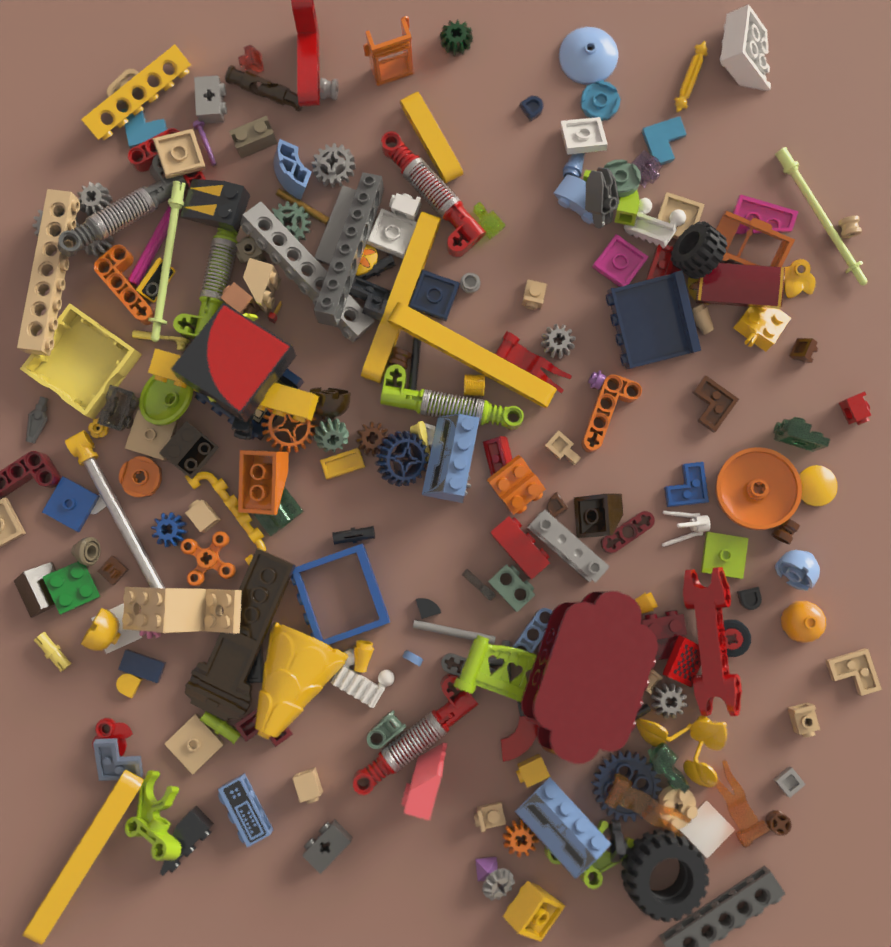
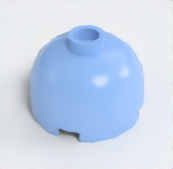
[775,550,820,591]

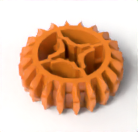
[261,408,317,453]

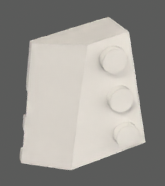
[720,4,771,91]

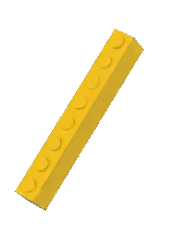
[148,348,319,423]

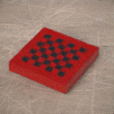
[663,635,701,687]

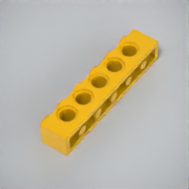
[81,44,191,141]

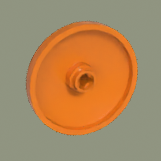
[715,447,802,530]

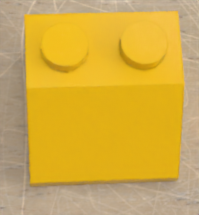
[503,880,565,942]

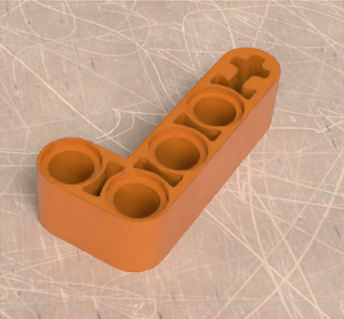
[94,245,155,325]
[581,375,642,453]

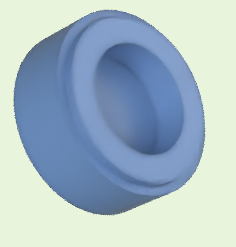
[402,650,423,667]

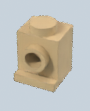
[787,703,820,737]

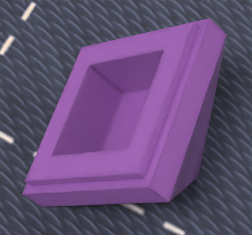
[476,857,498,881]

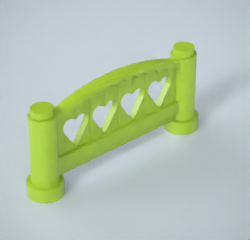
[453,635,536,702]

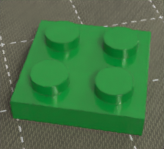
[42,561,100,615]

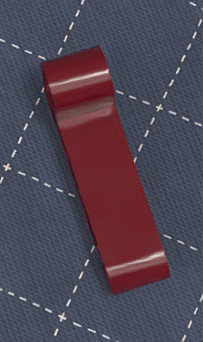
[0,451,61,499]

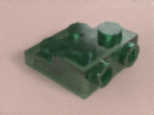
[773,417,830,452]

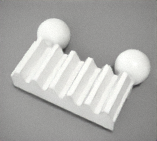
[624,198,686,248]
[331,649,395,708]

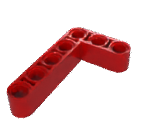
[291,0,320,107]
[128,128,207,187]

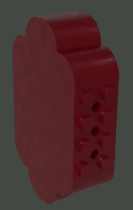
[521,591,658,764]

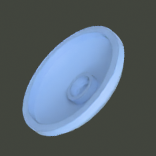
[559,27,618,85]

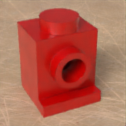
[839,391,871,425]

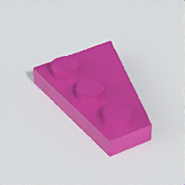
[733,194,798,234]

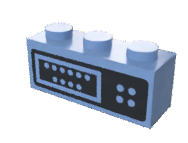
[218,773,274,847]

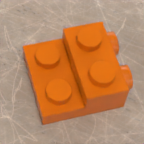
[487,455,546,515]

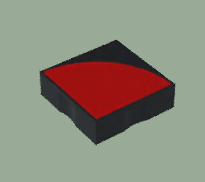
[171,303,296,423]

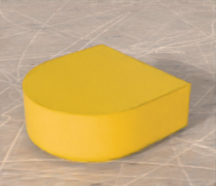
[116,673,143,698]

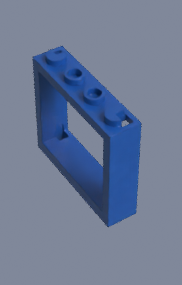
[291,544,391,645]

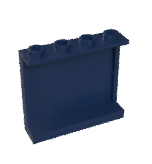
[606,270,701,369]

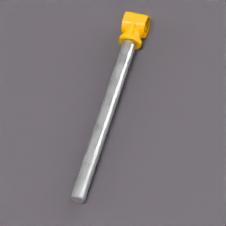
[65,430,165,588]

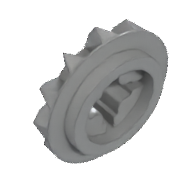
[482,869,515,901]

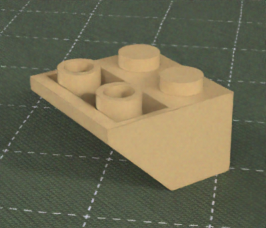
[243,258,281,314]

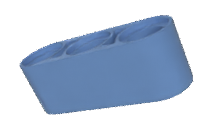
[512,608,552,653]

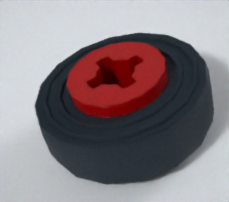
[723,619,751,657]

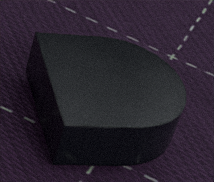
[737,587,762,610]

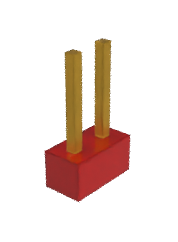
[268,301,282,324]

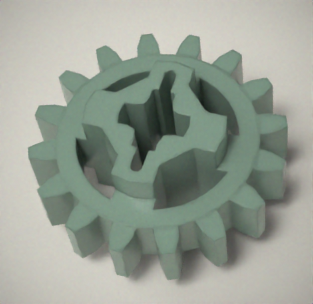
[272,201,311,242]

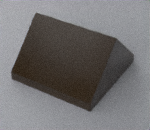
[14,562,56,618]

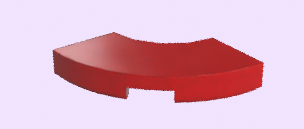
[500,716,538,762]

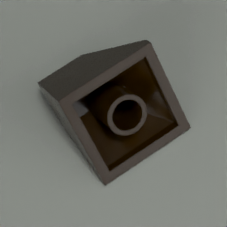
[574,493,623,538]

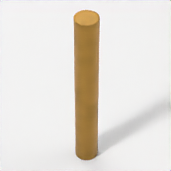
[276,188,330,225]

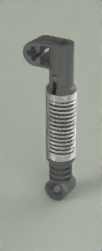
[58,155,188,257]

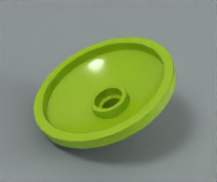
[139,375,193,426]

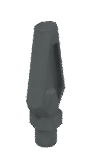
[26,396,48,444]

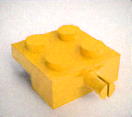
[733,307,791,352]

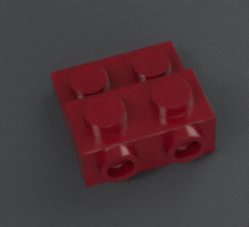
[641,610,687,660]

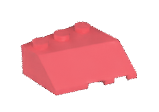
[401,742,447,820]

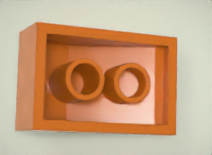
[238,450,289,515]

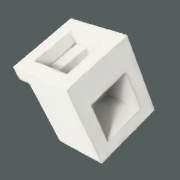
[389,193,421,221]

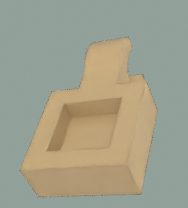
[545,430,581,466]

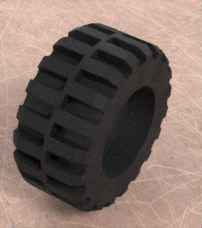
[621,829,709,922]

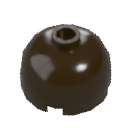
[310,387,351,421]

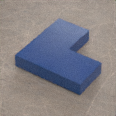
[664,462,709,507]

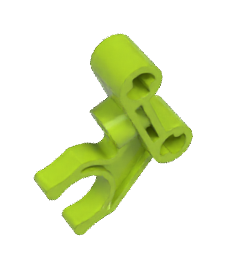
[125,770,181,861]
[544,820,634,889]

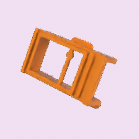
[363,16,414,86]
[716,211,795,267]

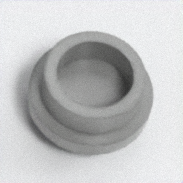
[460,273,480,293]

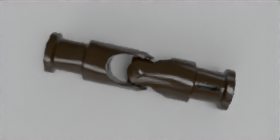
[225,65,303,112]

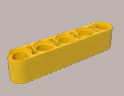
[400,91,463,184]

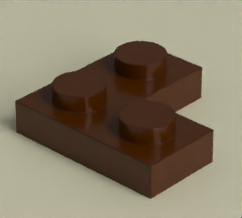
[692,375,739,432]

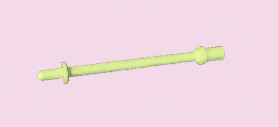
[775,147,867,286]
[148,181,186,342]

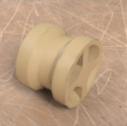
[838,216,862,238]

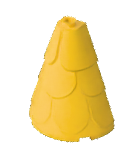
[255,622,349,739]

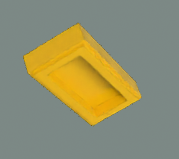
[320,448,365,480]

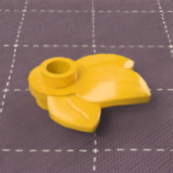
[784,259,816,299]

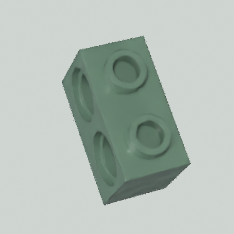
[488,564,535,612]

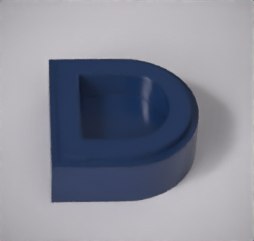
[519,96,544,121]

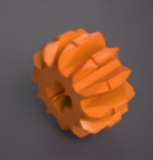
[502,819,539,858]

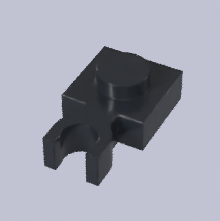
[609,819,627,862]

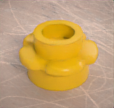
[88,418,109,438]

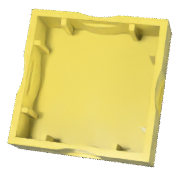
[20,303,142,419]

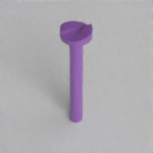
[193,120,216,166]

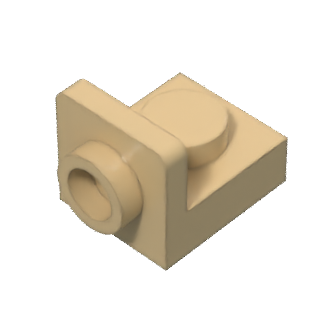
[522,279,547,310]
[474,801,506,832]

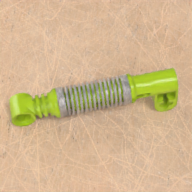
[173,228,238,339]
[380,364,524,430]

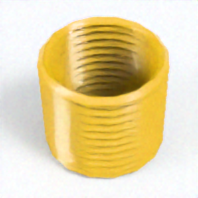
[464,374,485,396]

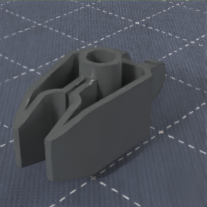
[585,167,619,229]

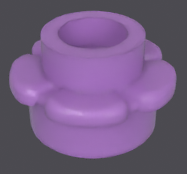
[588,370,606,390]

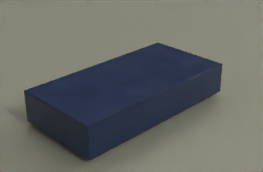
[118,649,166,683]

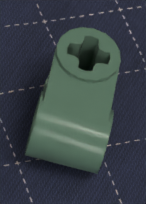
[367,710,406,749]

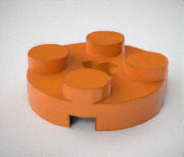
[119,456,162,498]

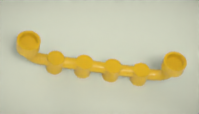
[184,471,266,565]

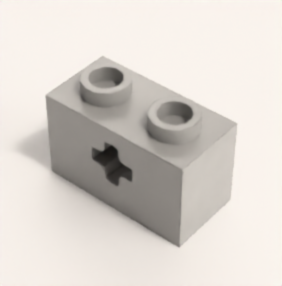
[194,75,227,124]

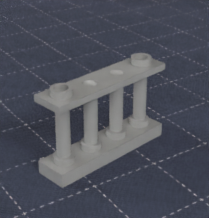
[527,510,610,583]

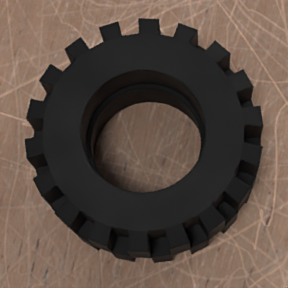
[671,221,727,279]

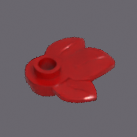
[92,718,133,756]

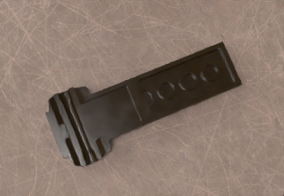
[185,548,296,721]

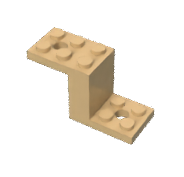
[122,587,242,633]

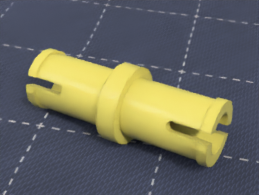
[34,632,72,672]

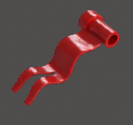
[495,331,572,393]

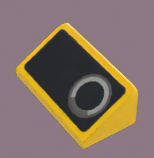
[136,257,176,303]

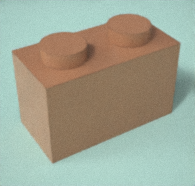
[221,282,260,315]

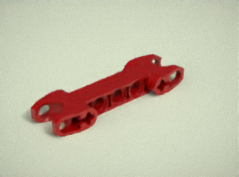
[683,567,742,716]

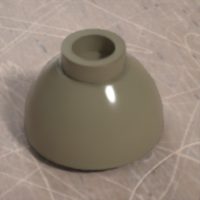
[71,537,101,566]

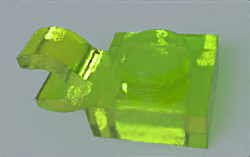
[473,202,506,240]

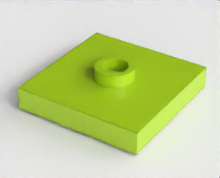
[700,532,749,579]

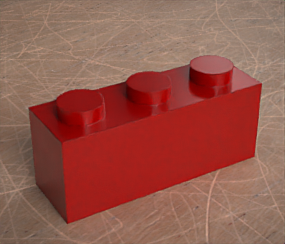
[490,516,550,580]

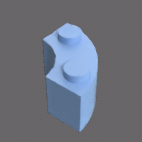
[554,174,594,224]

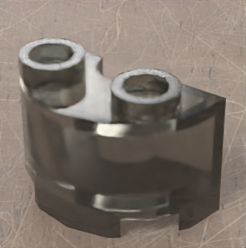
[97,385,140,431]

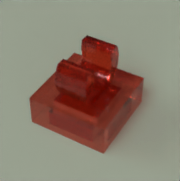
[238,44,264,74]

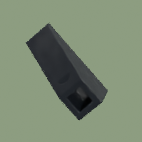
[160,806,214,876]

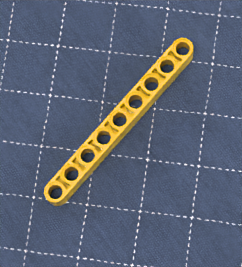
[361,211,441,383]
[387,302,557,408]
[22,769,144,945]

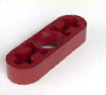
[601,511,655,553]

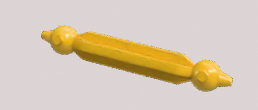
[674,41,708,113]

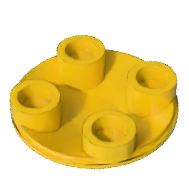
[799,465,837,506]

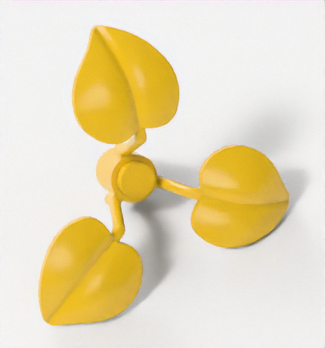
[636,715,727,788]

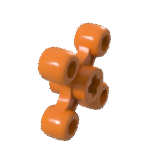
[180,531,236,586]

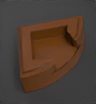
[547,492,568,518]

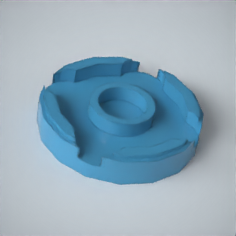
[580,81,621,121]

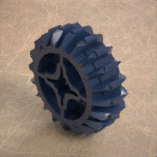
[374,431,429,487]

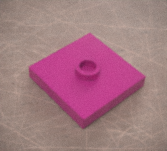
[592,234,649,287]

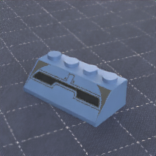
[422,414,480,503]
[515,777,611,879]

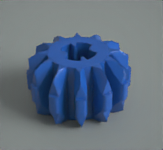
[151,512,188,547]

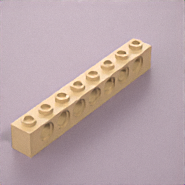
[17,189,80,356]

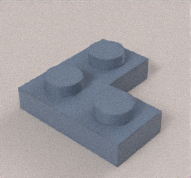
[93,738,143,781]

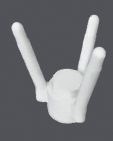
[662,511,710,547]

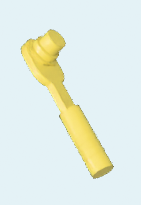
[132,330,190,351]
[410,421,431,467]

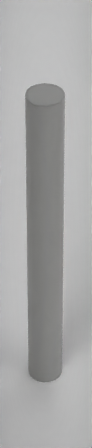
[413,620,496,645]

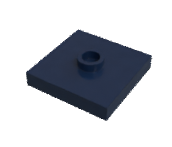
[408,270,460,321]

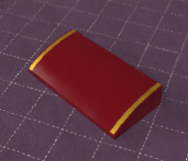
[696,263,785,309]

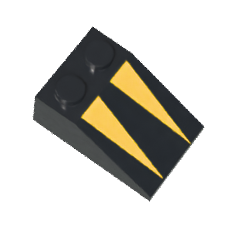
[180,179,250,233]

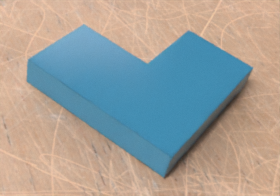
[121,108,167,149]
[642,116,687,167]

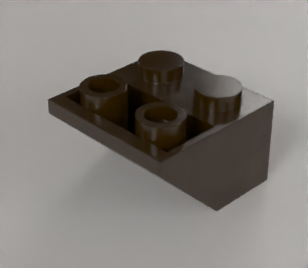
[159,421,219,479]

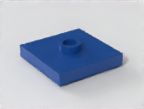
[42,476,100,532]

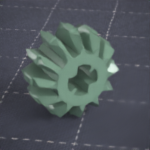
[314,417,349,453]

